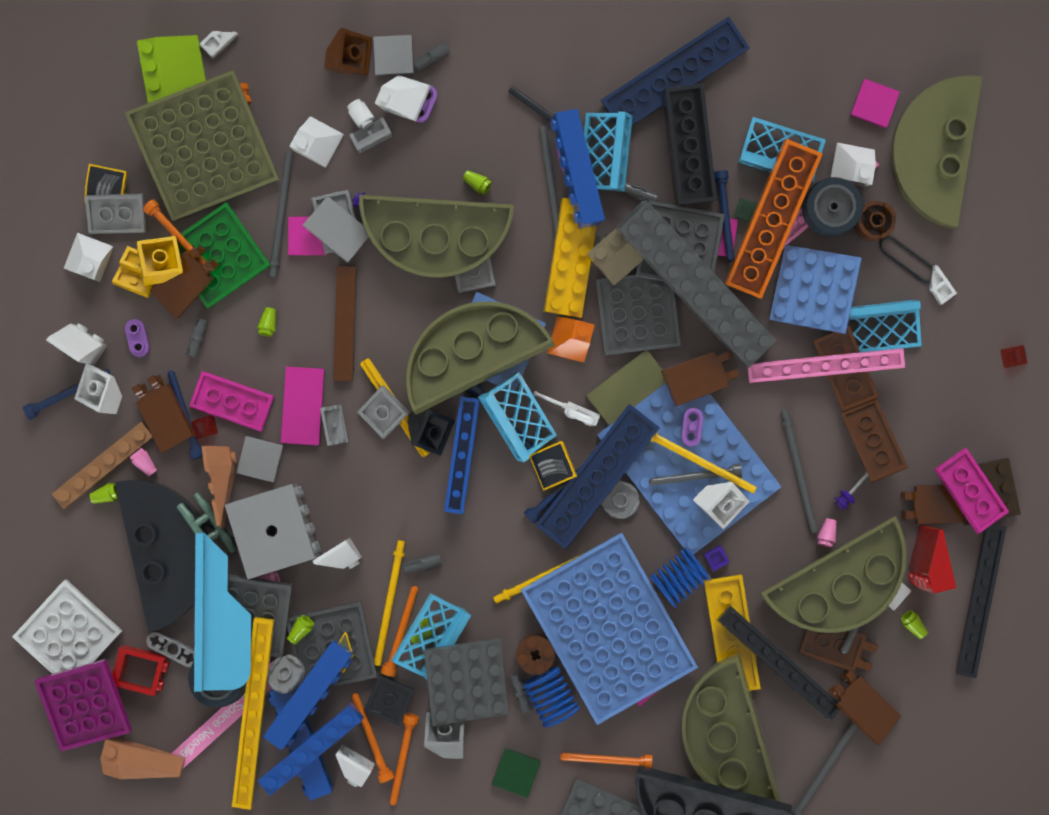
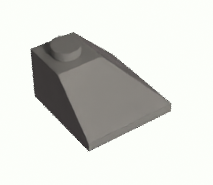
[424,712,464,759]

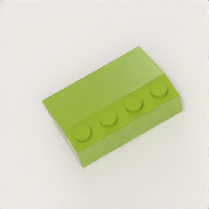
[137,35,206,103]

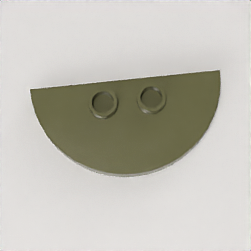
[890,76,983,229]
[359,195,514,278]
[406,301,555,415]
[760,516,907,633]
[682,654,782,802]

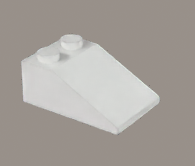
[46,323,107,365]

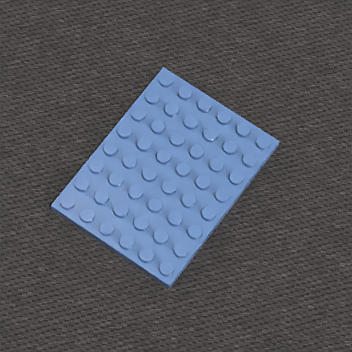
[597,383,781,555]
[521,532,698,725]

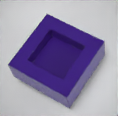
[703,545,730,572]

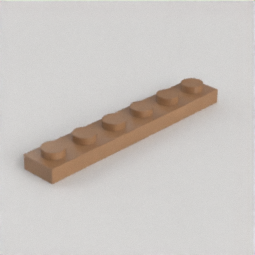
[52,422,153,509]

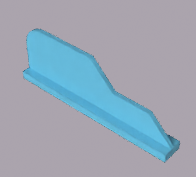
[194,533,251,692]

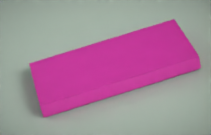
[281,366,325,445]
[189,371,275,432]
[934,448,1009,534]

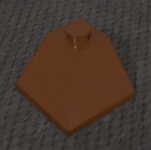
[324,28,372,76]

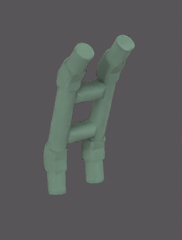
[177,492,236,553]

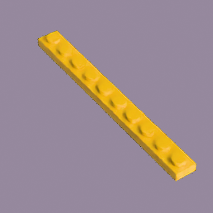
[232,617,275,810]

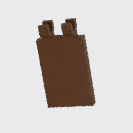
[150,245,219,319]
[661,351,740,407]
[132,375,195,453]
[901,485,963,524]
[799,629,878,672]
[828,670,902,745]

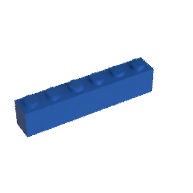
[550,109,605,229]
[444,396,480,514]
[263,639,353,751]
[268,689,334,801]
[258,702,364,796]

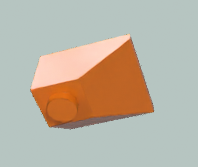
[547,316,594,363]

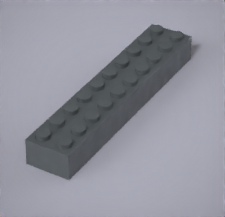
[615,200,777,368]

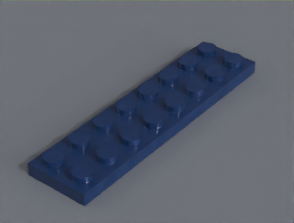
[601,16,750,126]
[536,404,660,549]

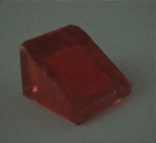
[1001,345,1028,368]
[191,415,218,439]

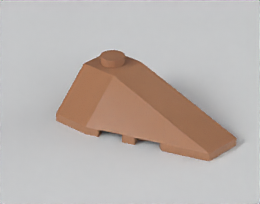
[202,446,238,529]
[100,737,185,779]

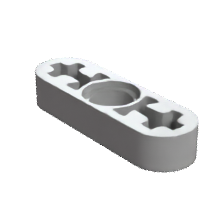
[146,631,194,667]

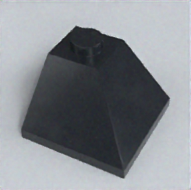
[407,409,455,456]

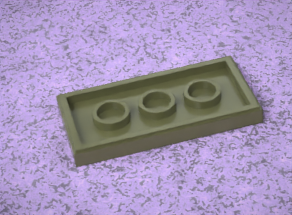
[586,350,665,426]

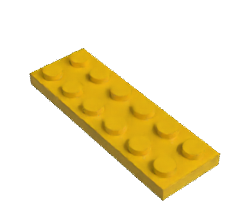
[543,198,597,318]
[704,574,761,691]

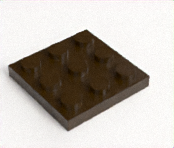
[961,458,1021,525]

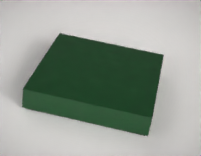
[492,748,541,798]

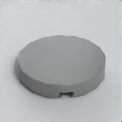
[602,481,640,519]
[268,655,305,694]

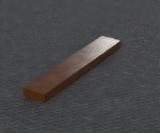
[333,266,357,381]

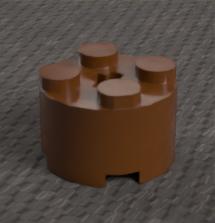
[854,201,896,242]
[516,633,555,675]

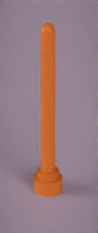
[143,199,206,266]
[380,586,418,677]
[351,693,394,783]
[390,713,419,805]
[560,753,652,768]

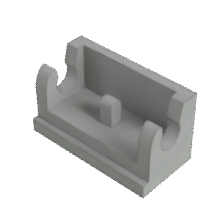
[349,117,393,154]
[320,405,349,446]

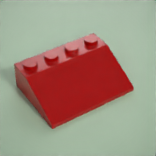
[908,525,956,594]

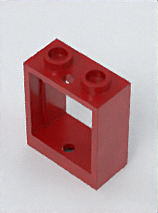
[112,645,170,696]

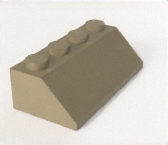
[587,229,644,286]

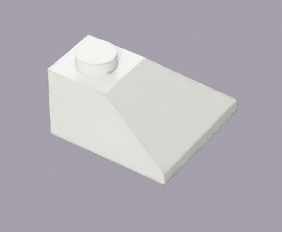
[375,75,431,121]
[290,116,344,168]
[830,143,876,188]
[64,233,114,282]
[74,364,122,414]
[693,482,750,530]
[313,538,362,569]
[336,744,375,787]

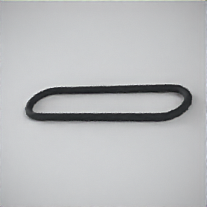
[879,236,933,283]

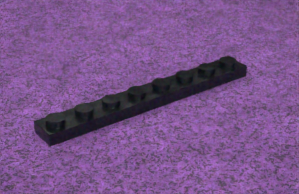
[955,525,1007,678]
[717,605,840,721]

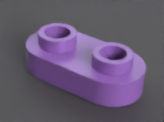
[415,86,437,123]
[125,319,150,357]
[681,408,703,446]

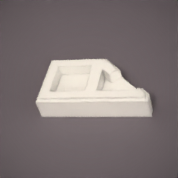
[199,31,239,59]
[929,265,957,305]

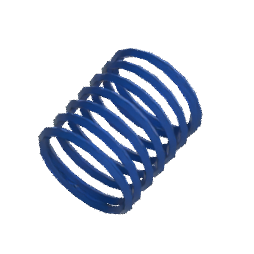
[650,547,711,608]
[523,667,580,728]

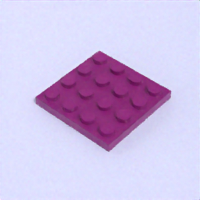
[34,659,133,751]

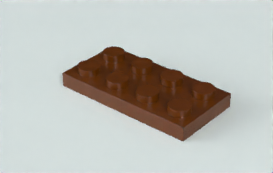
[813,326,879,411]
[841,398,908,483]

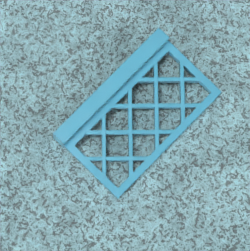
[584,112,633,192]
[738,117,826,185]
[849,300,922,352]
[478,372,557,462]
[391,593,471,680]

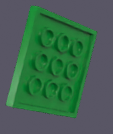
[177,202,271,309]

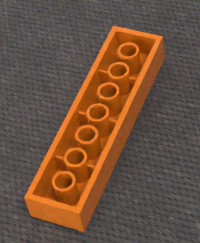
[724,139,823,299]

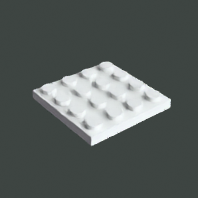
[12,579,122,674]

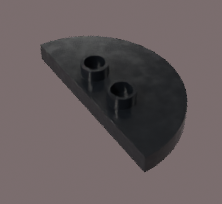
[115,480,208,632]
[635,765,792,815]

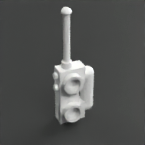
[533,391,600,426]

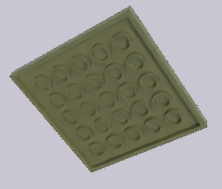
[124,70,279,221]

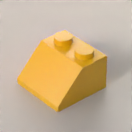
[137,236,183,286]

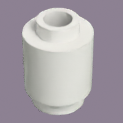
[347,99,374,129]

